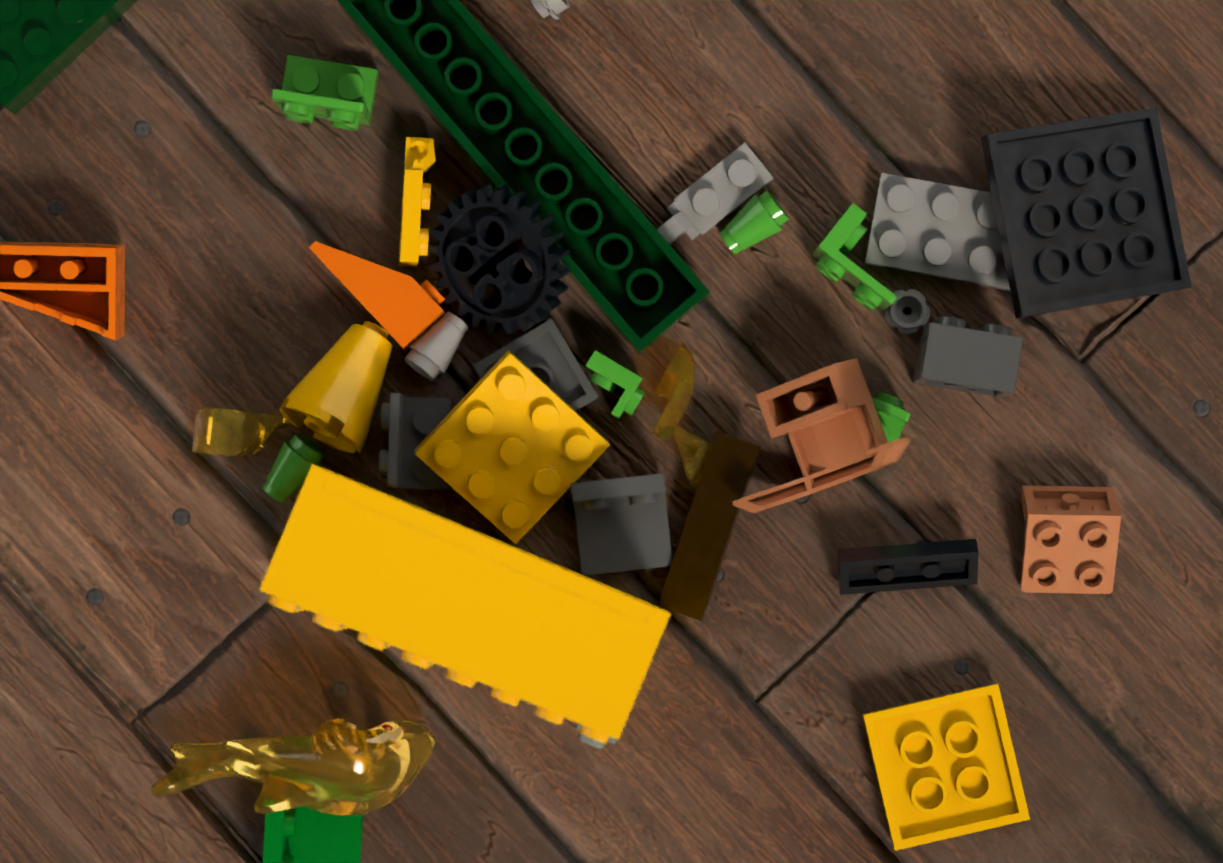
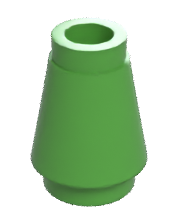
[719,190,789,255]
[262,433,325,503]

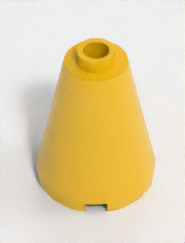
[279,321,392,454]

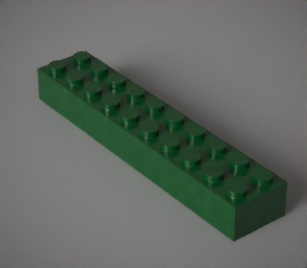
[338,0,710,356]

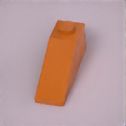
[309,241,445,351]

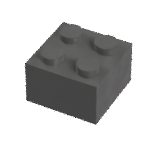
[912,316,1023,398]

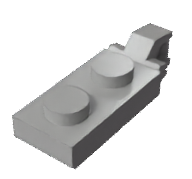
[657,143,774,245]

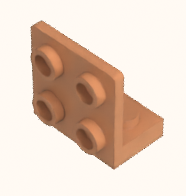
[1020,486,1121,594]

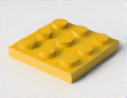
[414,350,610,544]
[862,683,1030,851]

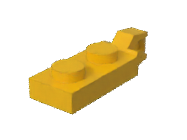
[398,137,436,267]

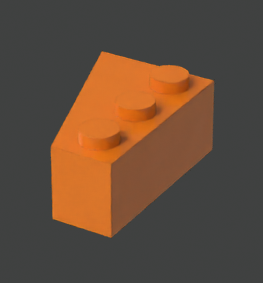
[0,241,125,341]

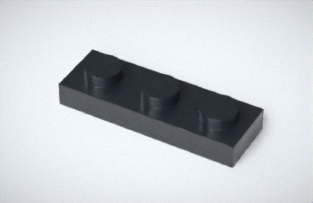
[838,539,979,595]

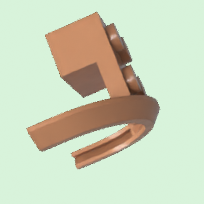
[732,358,911,513]

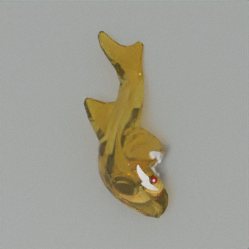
[150,718,436,816]

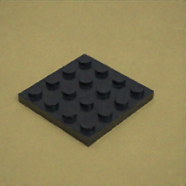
[981,108,1192,319]

